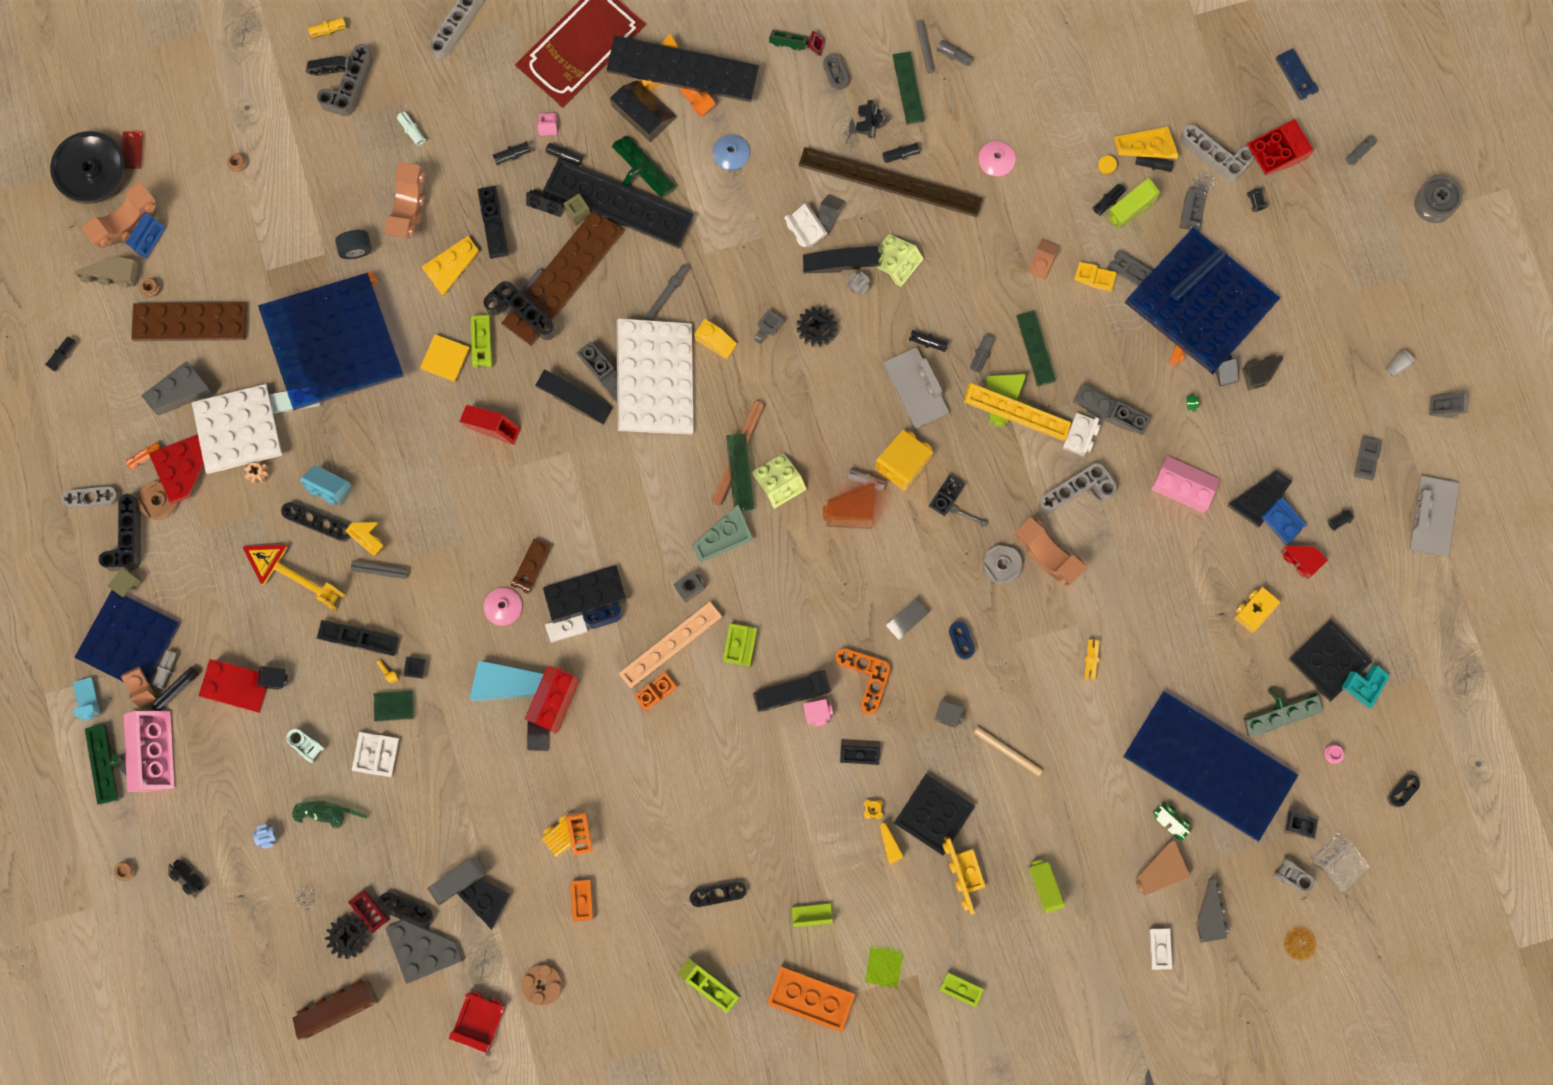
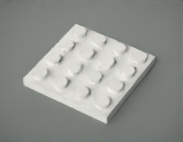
[192,384,282,474]

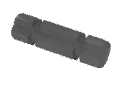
[1346,135,1377,165]

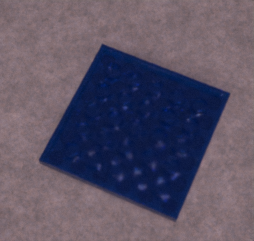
[1124,228,1280,375]
[258,273,404,411]

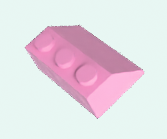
[1151,456,1219,513]

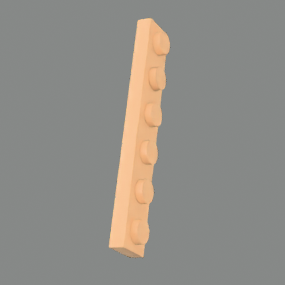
[619,602,722,689]

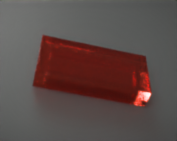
[122,131,143,169]

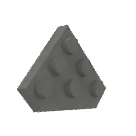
[385,921,463,984]

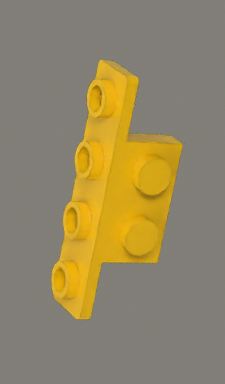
[942,836,985,915]

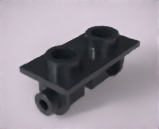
[526,189,566,217]
[168,859,206,898]

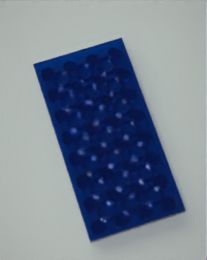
[1123,691,1299,842]

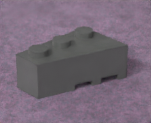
[141,361,215,415]

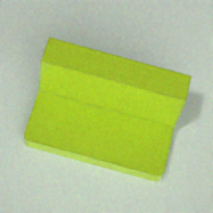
[791,903,833,928]

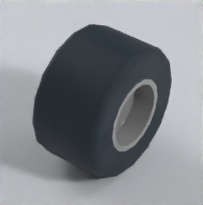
[335,230,372,259]

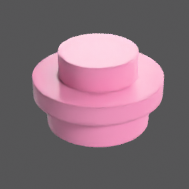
[1324,744,1344,764]

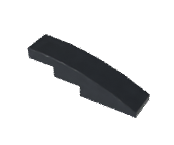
[803,246,879,274]
[535,369,612,425]
[316,620,399,656]

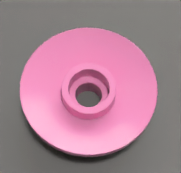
[978,141,1016,177]
[484,588,522,626]

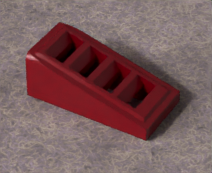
[348,889,388,933]

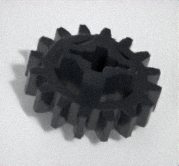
[797,306,837,348]
[325,916,370,959]

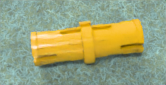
[308,17,347,39]
[1083,640,1100,680]

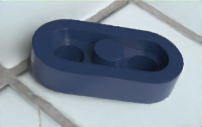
[583,604,622,629]
[948,621,975,660]

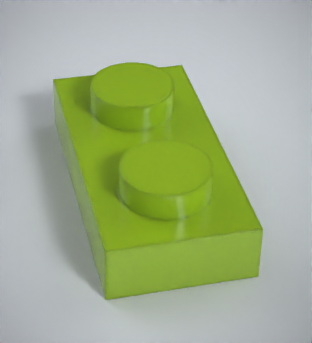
[939,972,984,1008]

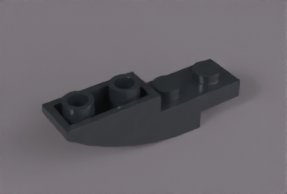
[478,185,509,259]

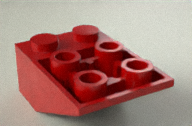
[1246,119,1314,175]

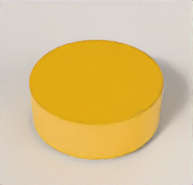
[1098,155,1117,175]

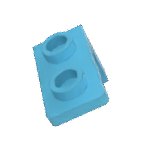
[73,677,101,721]

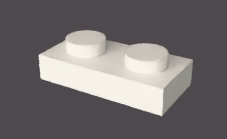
[1149,929,1172,970]

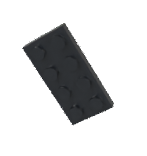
[543,565,627,624]

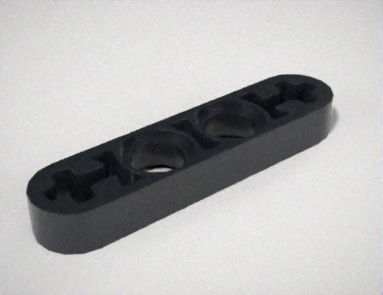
[281,502,351,542]

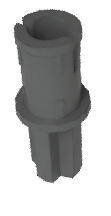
[936,40,973,66]
[970,335,995,372]

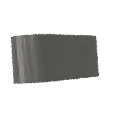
[427,857,486,905]

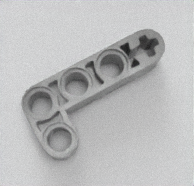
[1180,125,1254,182]
[1039,464,1116,514]

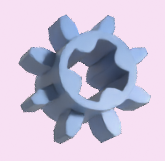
[253,823,277,849]

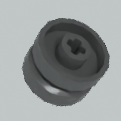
[1414,175,1462,223]

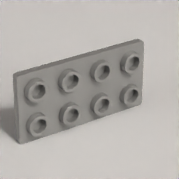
[883,347,949,429]
[1410,476,1459,557]

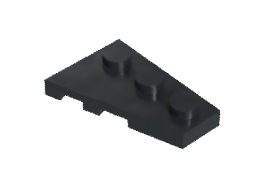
[1227,470,1292,528]
[457,879,511,930]

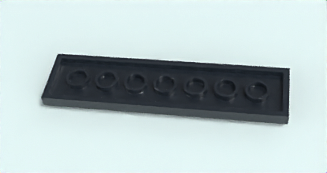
[606,35,759,102]
[543,158,694,249]

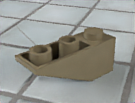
[74,257,139,288]

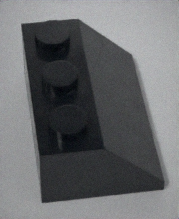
[610,81,676,143]

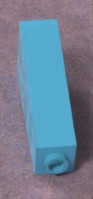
[469,661,543,702]

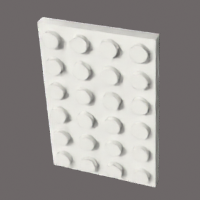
[616,319,693,435]

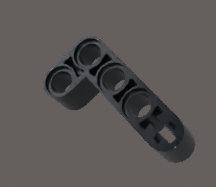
[483,281,556,340]
[98,494,141,571]
[753,670,831,712]

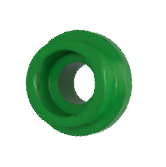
[1187,393,1199,412]

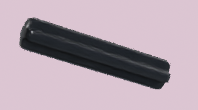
[150,667,199,711]

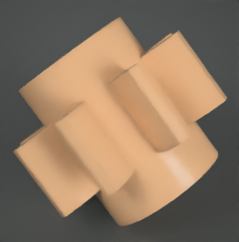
[244,461,269,484]

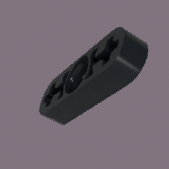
[306,56,351,76]
[690,882,746,908]
[378,892,433,928]

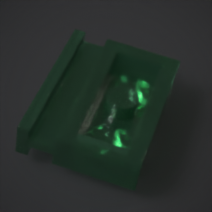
[373,690,414,722]

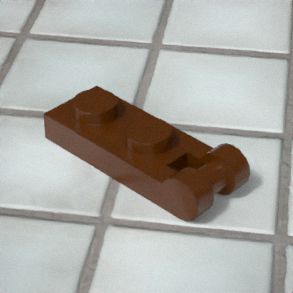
[511,538,552,594]

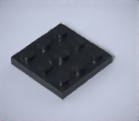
[1288,620,1372,702]
[893,774,975,856]

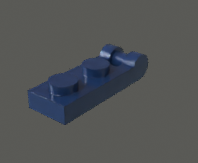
[1276,49,1318,100]

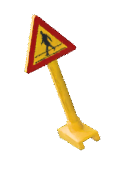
[243,545,345,612]

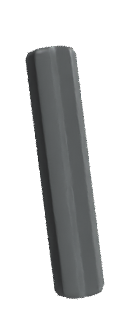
[351,560,408,579]

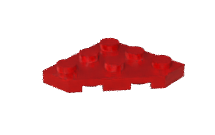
[149,434,204,505]

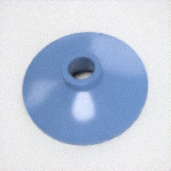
[713,135,750,170]

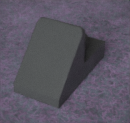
[817,194,845,235]
[1429,393,1469,419]

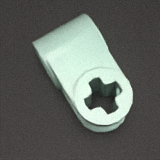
[286,729,325,764]

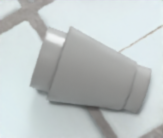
[1385,350,1415,377]

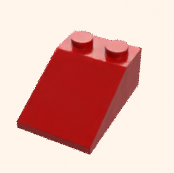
[198,659,267,713]

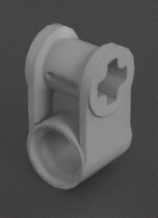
[1274,859,1314,893]

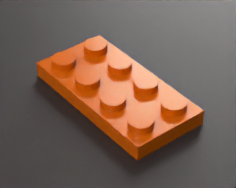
[767,966,855,1033]

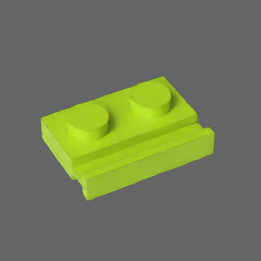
[722,623,757,667]

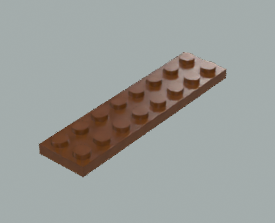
[501,212,624,347]

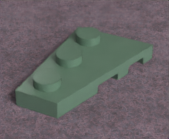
[692,504,753,563]

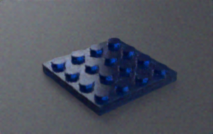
[74,590,181,682]

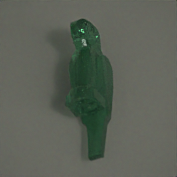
[292,801,368,829]

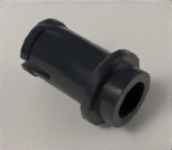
[1327,509,1354,531]

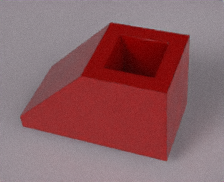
[1281,546,1328,579]

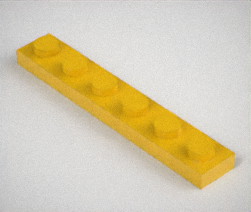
[963,383,1071,441]

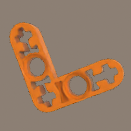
[835,649,890,715]

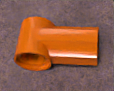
[679,88,715,117]

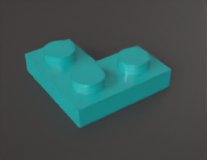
[1342,665,1390,709]

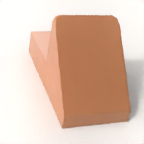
[1028,239,1059,280]
[121,666,157,708]

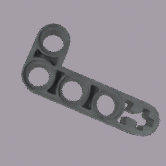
[317,44,373,116]

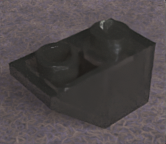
[1242,355,1283,390]

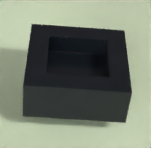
[403,657,426,679]

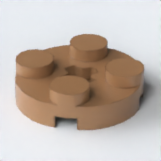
[138,481,178,520]
[522,965,562,1005]

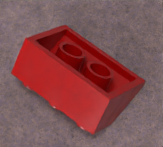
[524,665,580,734]

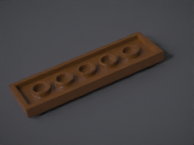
[131,302,247,341]

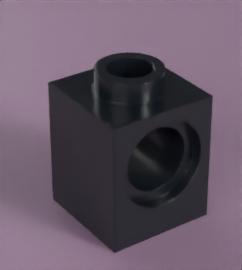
[256,666,288,690]

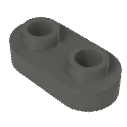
[823,54,848,90]

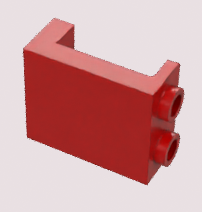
[448,990,506,1053]

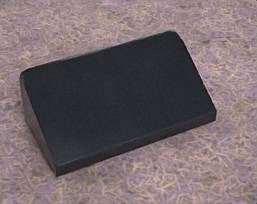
[527,721,548,751]
[840,739,880,765]

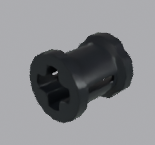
[1247,188,1268,212]

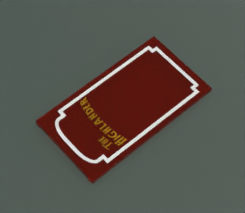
[515,0,646,108]

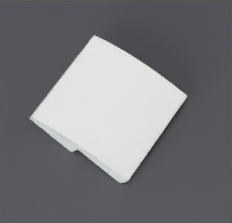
[351,732,399,777]

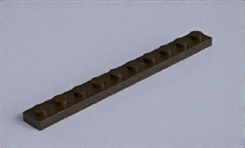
[799,147,982,217]

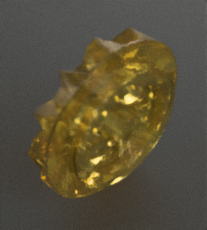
[1284,928,1317,961]

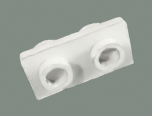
[784,203,828,247]
[1063,413,1101,457]

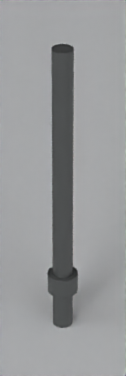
[643,265,688,321]

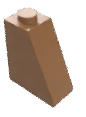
[1135,840,1190,896]

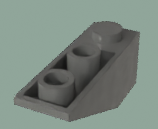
[1196,879,1229,943]

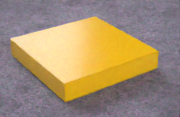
[420,334,470,383]

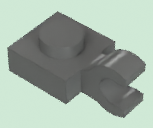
[754,309,784,344]

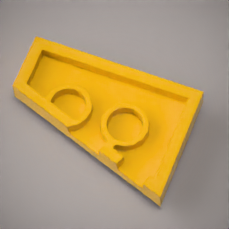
[1114,127,1178,159]
[422,236,480,298]

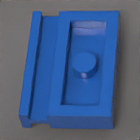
[125,212,166,259]
[1261,498,1307,545]

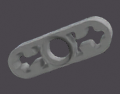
[61,487,119,509]

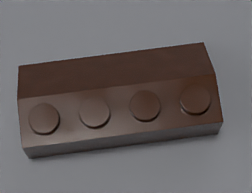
[292,979,379,1040]

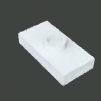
[545,615,588,644]

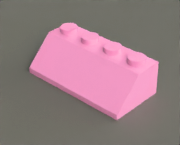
[123,711,175,792]

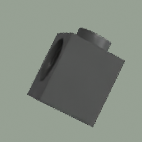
[673,571,704,603]
[934,700,965,728]

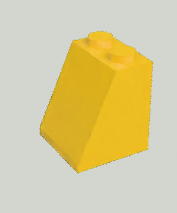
[875,430,933,492]

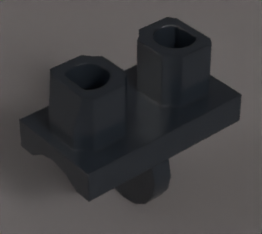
[856,100,887,139]

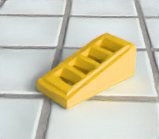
[880,823,903,865]

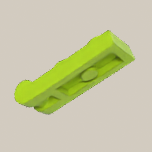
[471,315,492,368]

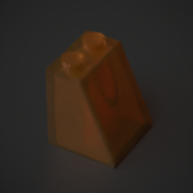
[823,483,875,529]

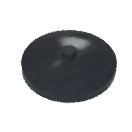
[50,131,126,204]

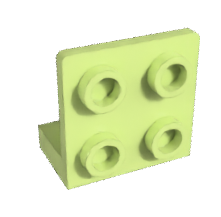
[875,234,924,287]
[752,453,807,509]

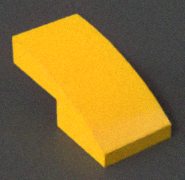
[1074,262,1117,292]

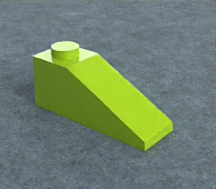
[677,958,739,1013]

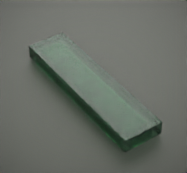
[892,51,925,125]
[1016,310,1056,387]
[726,434,754,511]

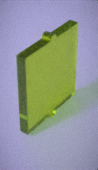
[865,948,903,988]

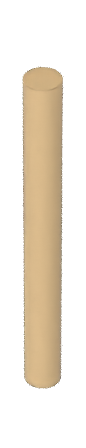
[974,727,1043,776]

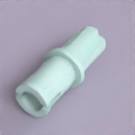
[397,112,426,146]

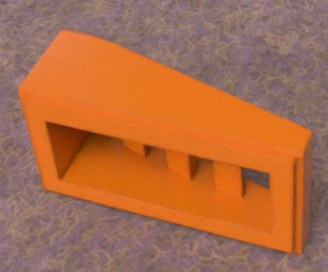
[566,811,593,855]

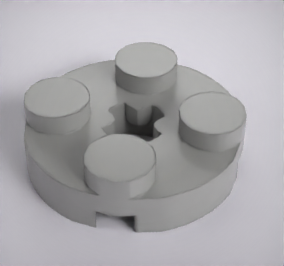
[983,545,1022,584]

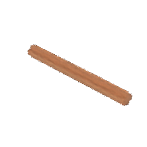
[712,401,763,506]

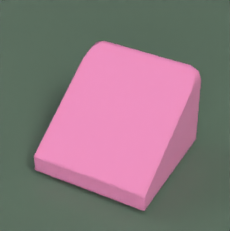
[538,113,557,136]

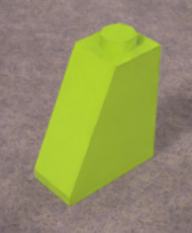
[1108,178,1160,229]
[986,374,1025,427]
[1028,860,1065,914]

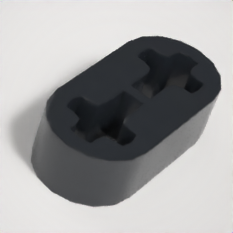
[1387,775,1420,808]

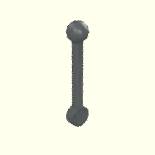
[950,506,988,527]

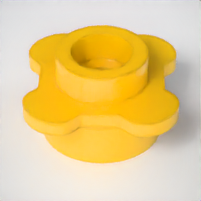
[863,800,883,819]

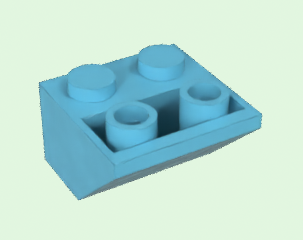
[300,465,352,505]

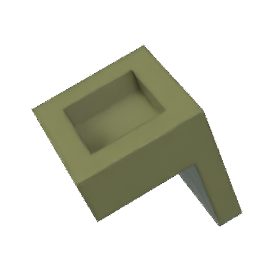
[563,194,590,226]
[108,568,142,597]

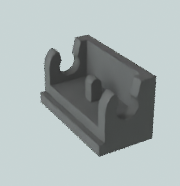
[1179,187,1207,232]

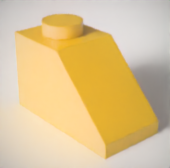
[695,319,737,360]

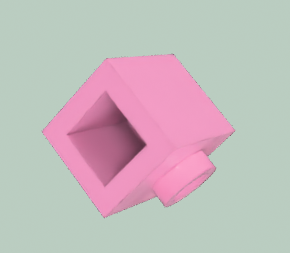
[803,699,833,726]

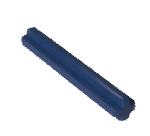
[1170,249,1225,301]

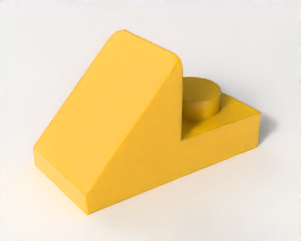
[345,522,383,556]

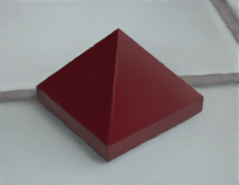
[807,31,825,56]

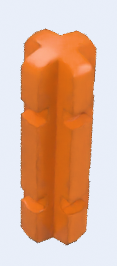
[125,442,161,469]

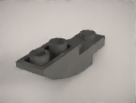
[576,341,617,402]
[1073,384,1151,435]

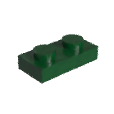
[769,29,808,51]

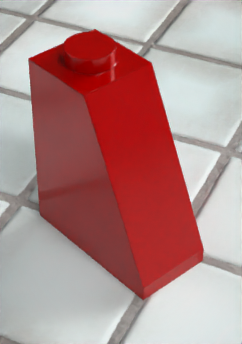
[459,405,521,445]

